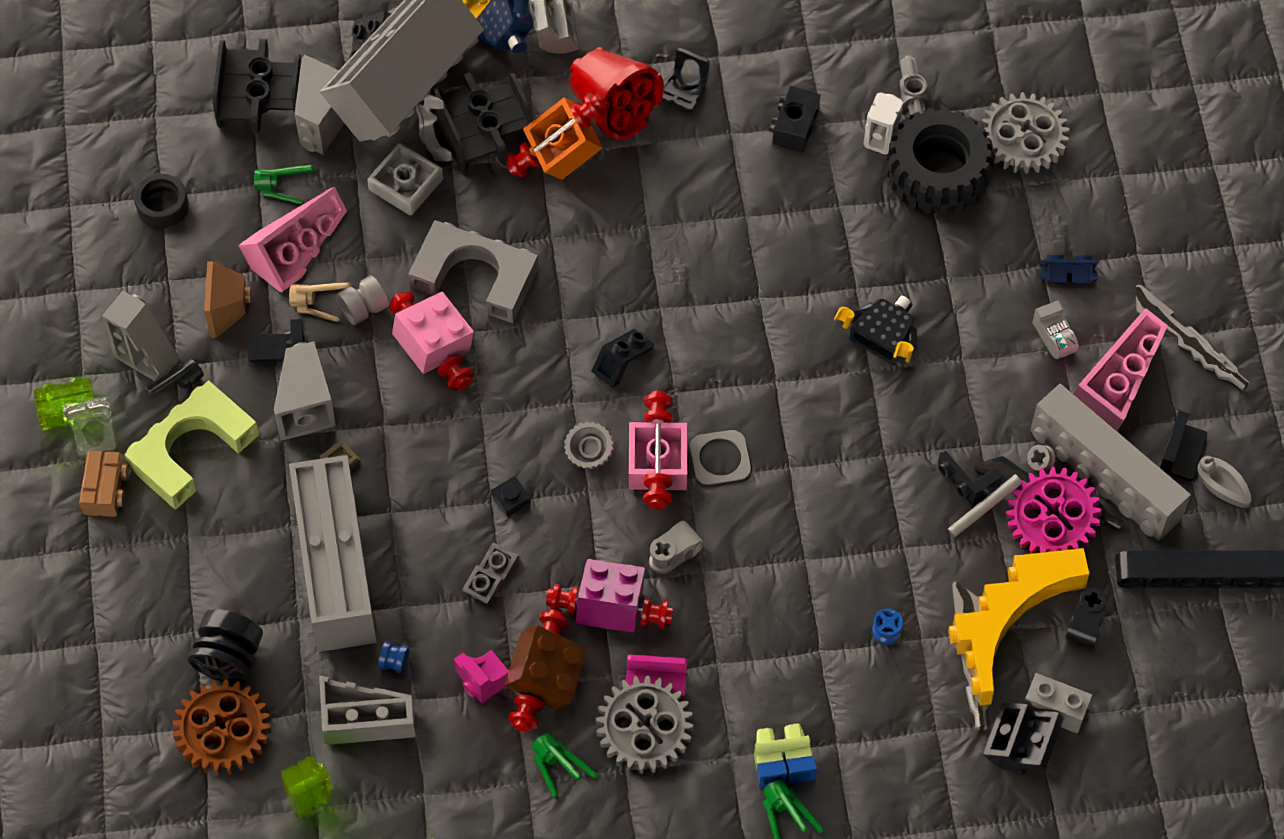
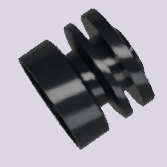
[187,609,263,683]

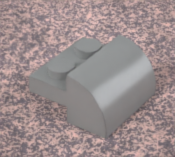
[530,0,579,53]

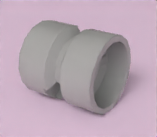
[336,275,389,326]

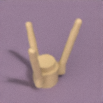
[289,282,351,323]

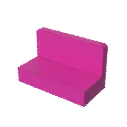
[626,655,687,700]

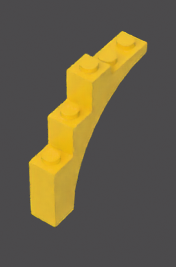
[948,548,1089,706]

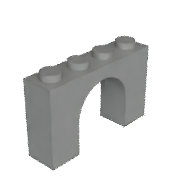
[408,220,538,323]

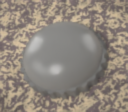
[564,422,614,469]

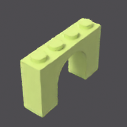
[124,380,259,510]

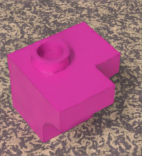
[454,650,508,703]

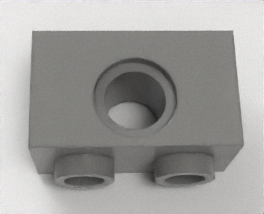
[1024,673,1092,734]

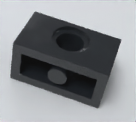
[769,86,821,153]

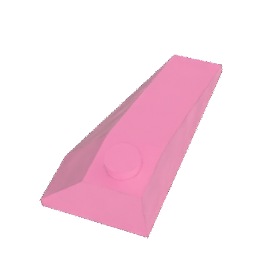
[238,187,347,292]

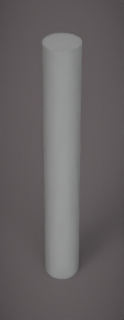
[948,474,1022,537]

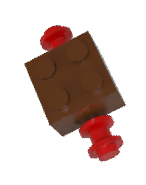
[504,610,587,732]

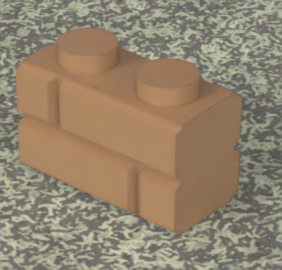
[79,451,129,517]

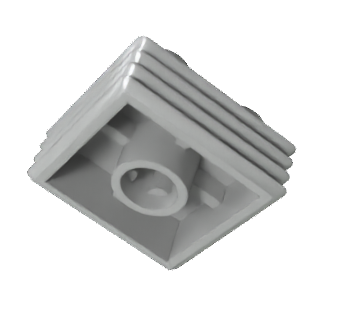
[367,143,443,215]

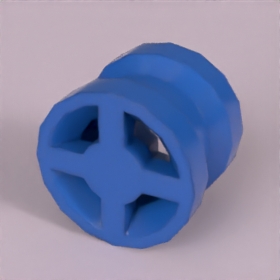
[872,608,903,645]
[378,641,410,675]

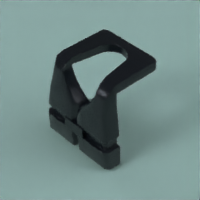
[662,48,710,113]

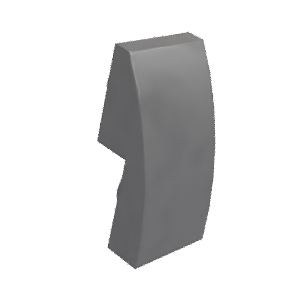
[462,542,519,604]

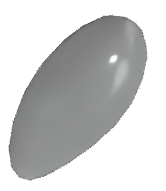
[1198,456,1251,508]

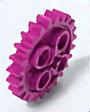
[1006,466,1102,554]

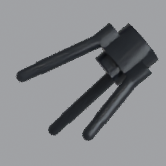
[145,359,204,404]

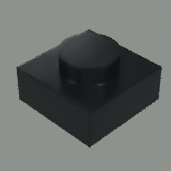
[491,476,531,517]

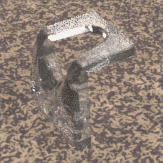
[63,396,116,457]

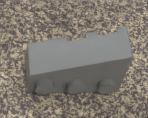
[319,675,415,745]

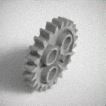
[981,92,1069,174]
[596,676,693,773]

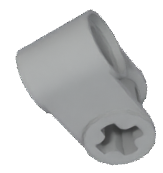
[649,521,705,574]

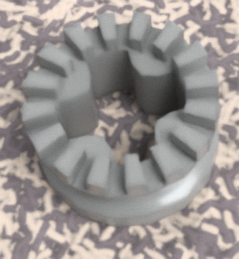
[1027,445,1057,471]

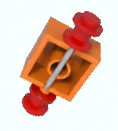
[506,93,606,180]

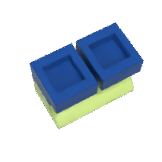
[754,723,817,788]

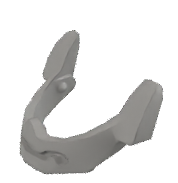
[416,95,452,162]

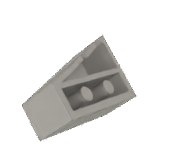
[102,291,180,381]

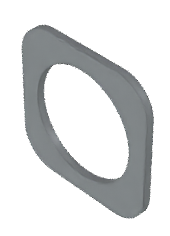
[690,430,751,485]

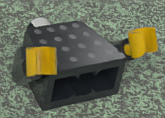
[834,296,917,366]

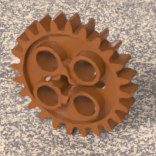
[172,679,271,775]

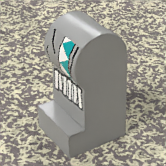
[1032,301,1079,359]

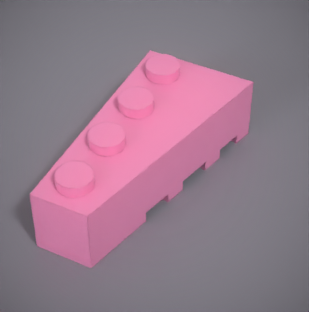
[1073,308,1168,431]

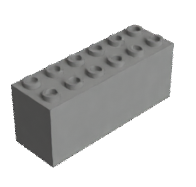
[320,0,484,142]
[289,455,377,652]

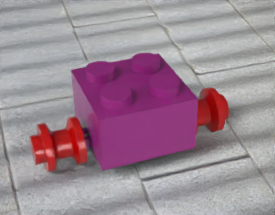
[546,559,674,633]

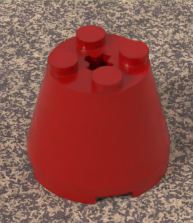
[570,47,664,141]

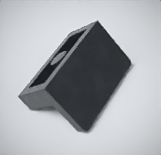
[1160,411,1207,481]

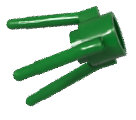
[254,165,315,205]
[532,733,597,798]
[762,780,824,839]

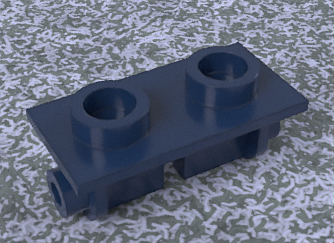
[1040,255,1099,284]

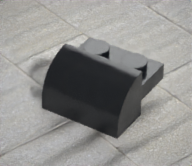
[983,702,1064,775]

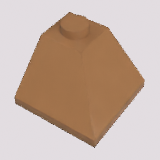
[204,261,252,338]

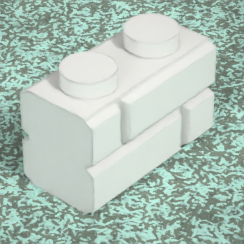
[864,93,903,155]

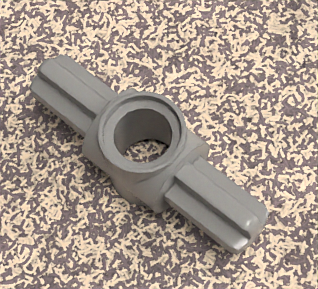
[899,56,928,115]

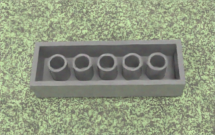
[1030,383,1191,542]

